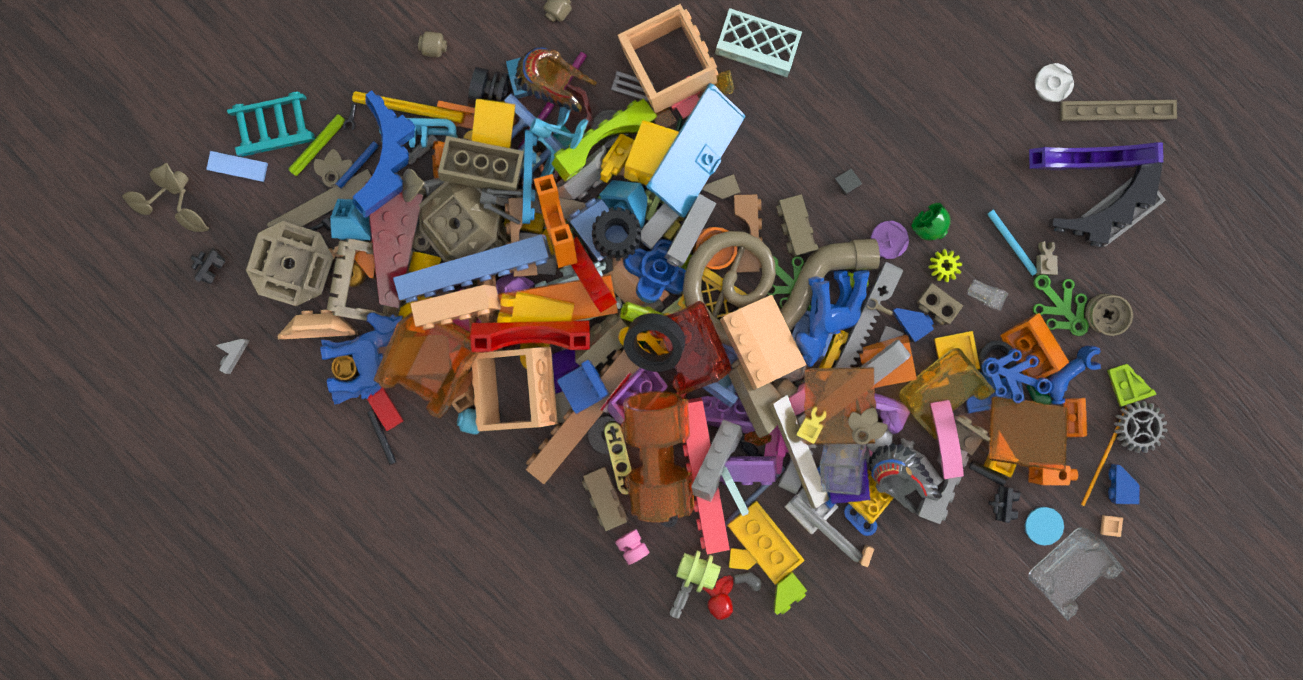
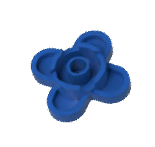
[623,239,686,303]

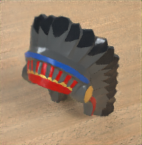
[869,443,942,513]

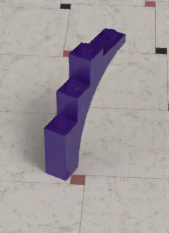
[1029,142,1163,171]

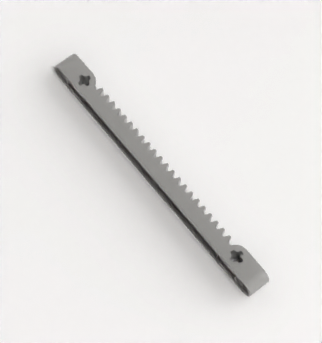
[778,261,903,494]

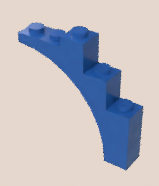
[353,90,415,218]

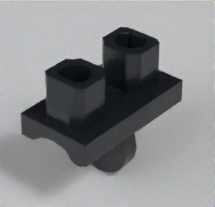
[190,248,225,284]
[988,486,1020,523]

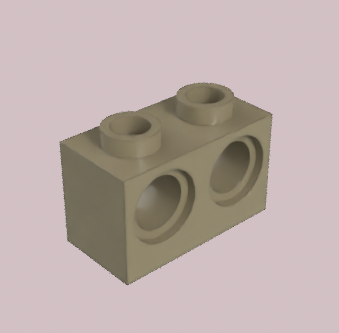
[916,283,963,325]

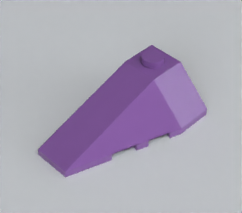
[701,392,757,435]

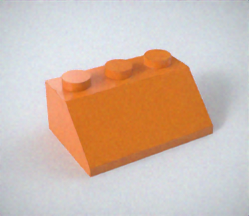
[1000,313,1069,379]

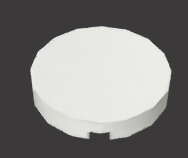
[1035,63,1074,102]

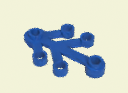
[981,348,1052,403]

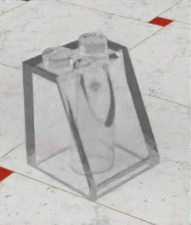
[820,432,866,495]

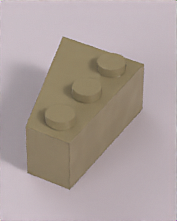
[776,194,818,257]
[575,310,631,367]
[582,466,628,531]

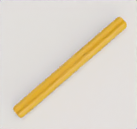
[352,91,464,123]

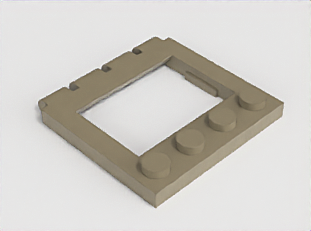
[327,238,415,321]

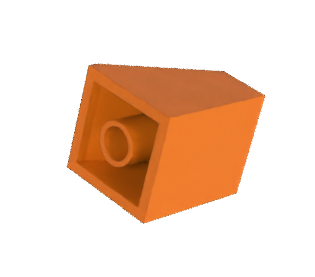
[860,334,917,388]

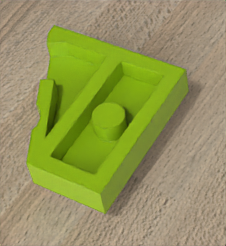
[1107,364,1156,406]

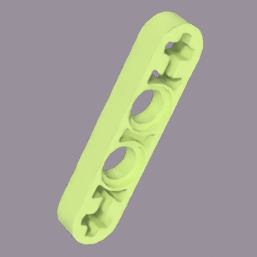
[604,421,635,494]

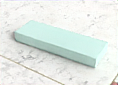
[721,466,749,516]

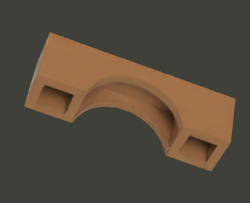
[733,194,762,273]
[505,198,537,278]

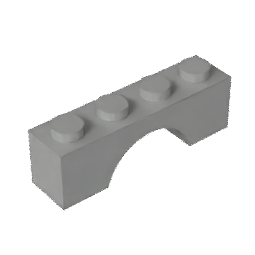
[691,419,742,502]
[916,449,969,524]

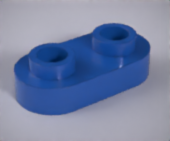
[844,503,877,536]

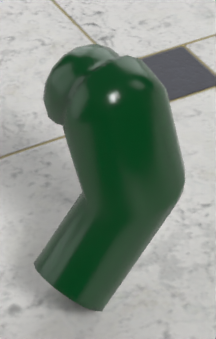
[1026,385,1051,406]

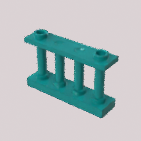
[227,92,315,157]

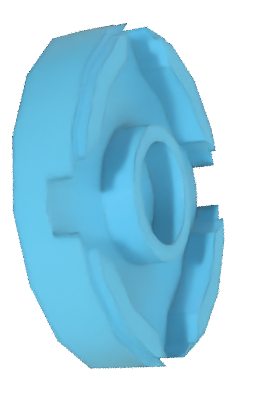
[1024,507,1064,546]

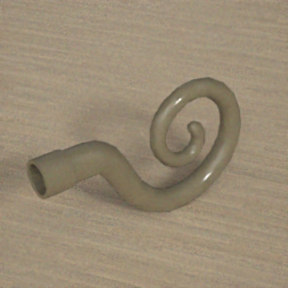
[683,231,880,347]

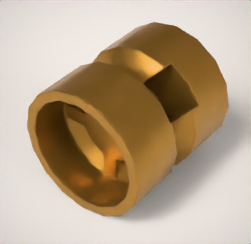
[331,355,359,380]

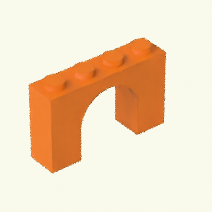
[534,174,577,268]

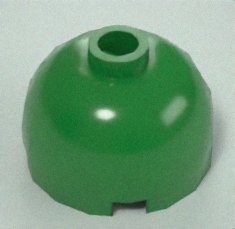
[911,203,951,241]

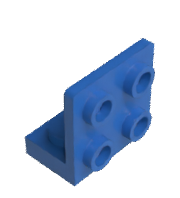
[557,360,610,414]

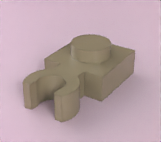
[1036,242,1058,275]

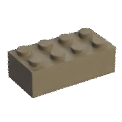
[438,136,524,191]

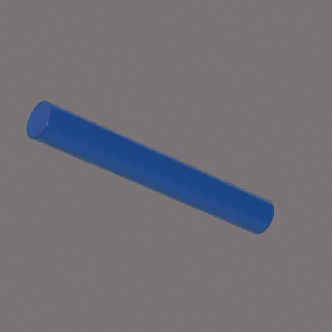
[336,141,379,189]

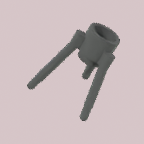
[480,188,522,224]

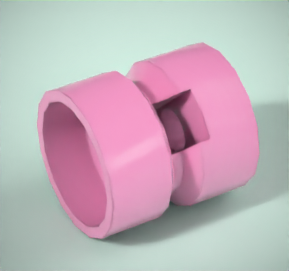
[615,529,650,565]

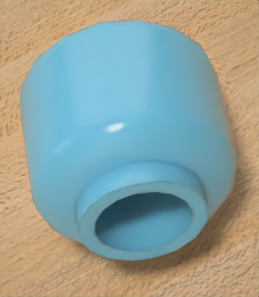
[457,408,480,435]

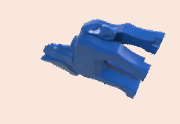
[796,270,869,367]
[320,312,404,405]

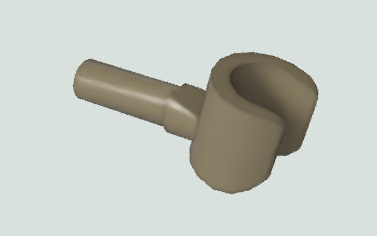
[867,298,893,316]

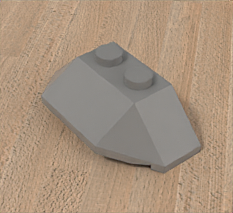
[556,145,607,201]

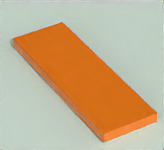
[498,274,618,321]

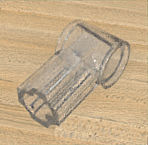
[967,279,1009,311]

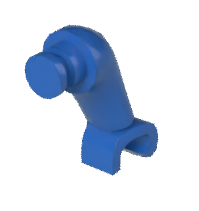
[1048,346,1101,404]

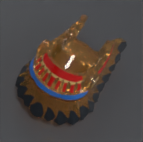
[515,47,597,113]

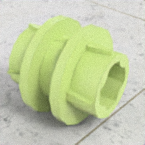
[676,550,721,592]

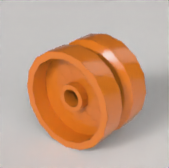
[692,227,737,269]

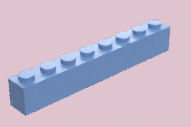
[393,234,552,303]

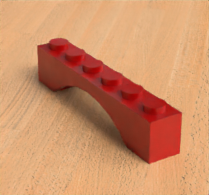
[470,321,590,352]

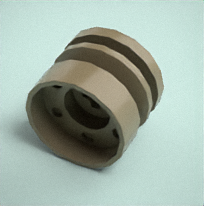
[1084,293,1133,336]

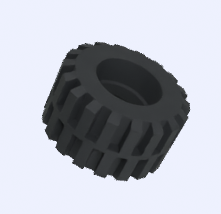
[592,207,641,261]

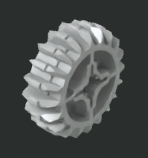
[1114,401,1168,453]

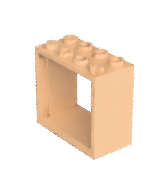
[618,4,719,114]
[470,347,558,431]

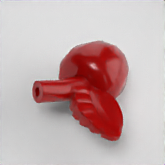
[702,576,733,620]

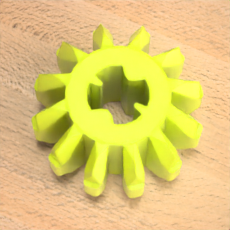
[929,249,962,282]

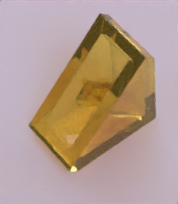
[703,70,734,95]

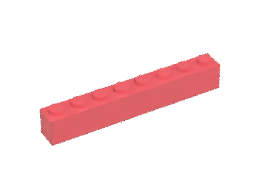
[676,397,730,554]

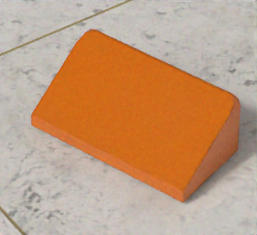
[1063,398,1087,437]

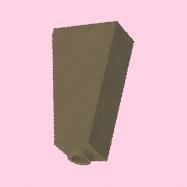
[728,359,781,438]

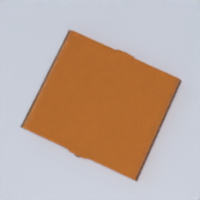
[804,367,876,445]
[988,397,1068,471]

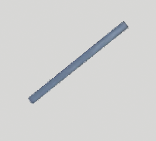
[725,466,785,528]

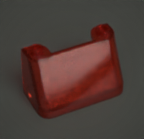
[649,301,731,395]

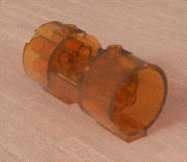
[621,391,694,522]

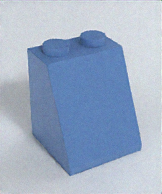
[567,198,628,262]

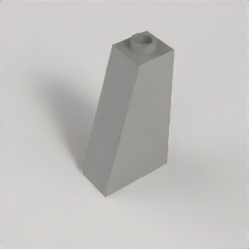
[664,194,716,267]

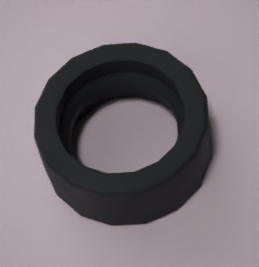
[978,341,1016,379]

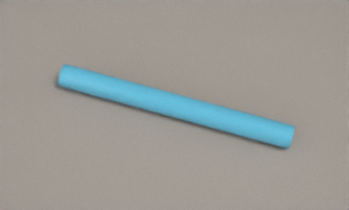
[987,210,1037,276]

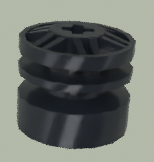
[468,67,510,107]

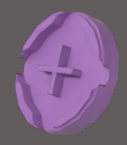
[870,221,909,259]

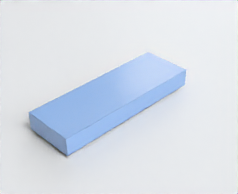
[207,151,268,182]

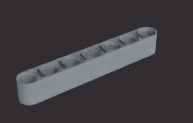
[796,340,911,426]

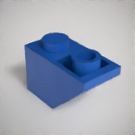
[1108,464,1139,504]

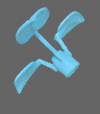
[529,103,588,178]

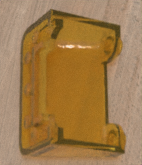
[899,348,995,439]

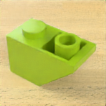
[774,571,807,615]

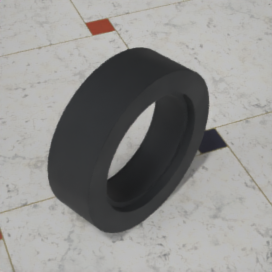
[624,313,685,372]

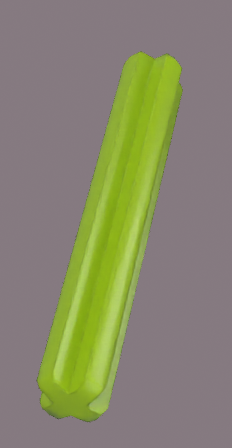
[289,114,346,176]

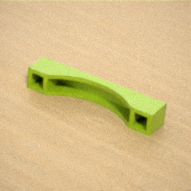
[551,98,657,182]

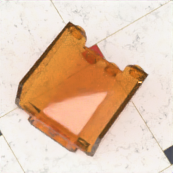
[374,312,479,418]

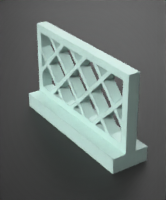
[715,8,802,77]

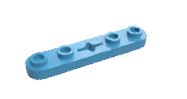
[522,130,537,224]

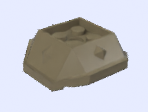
[419,181,501,262]
[245,221,333,306]

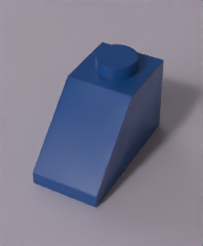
[891,308,934,342]

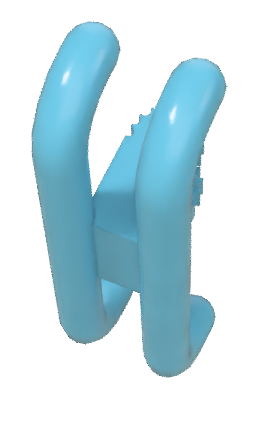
[379,118,458,148]

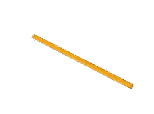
[1081,406,1128,506]

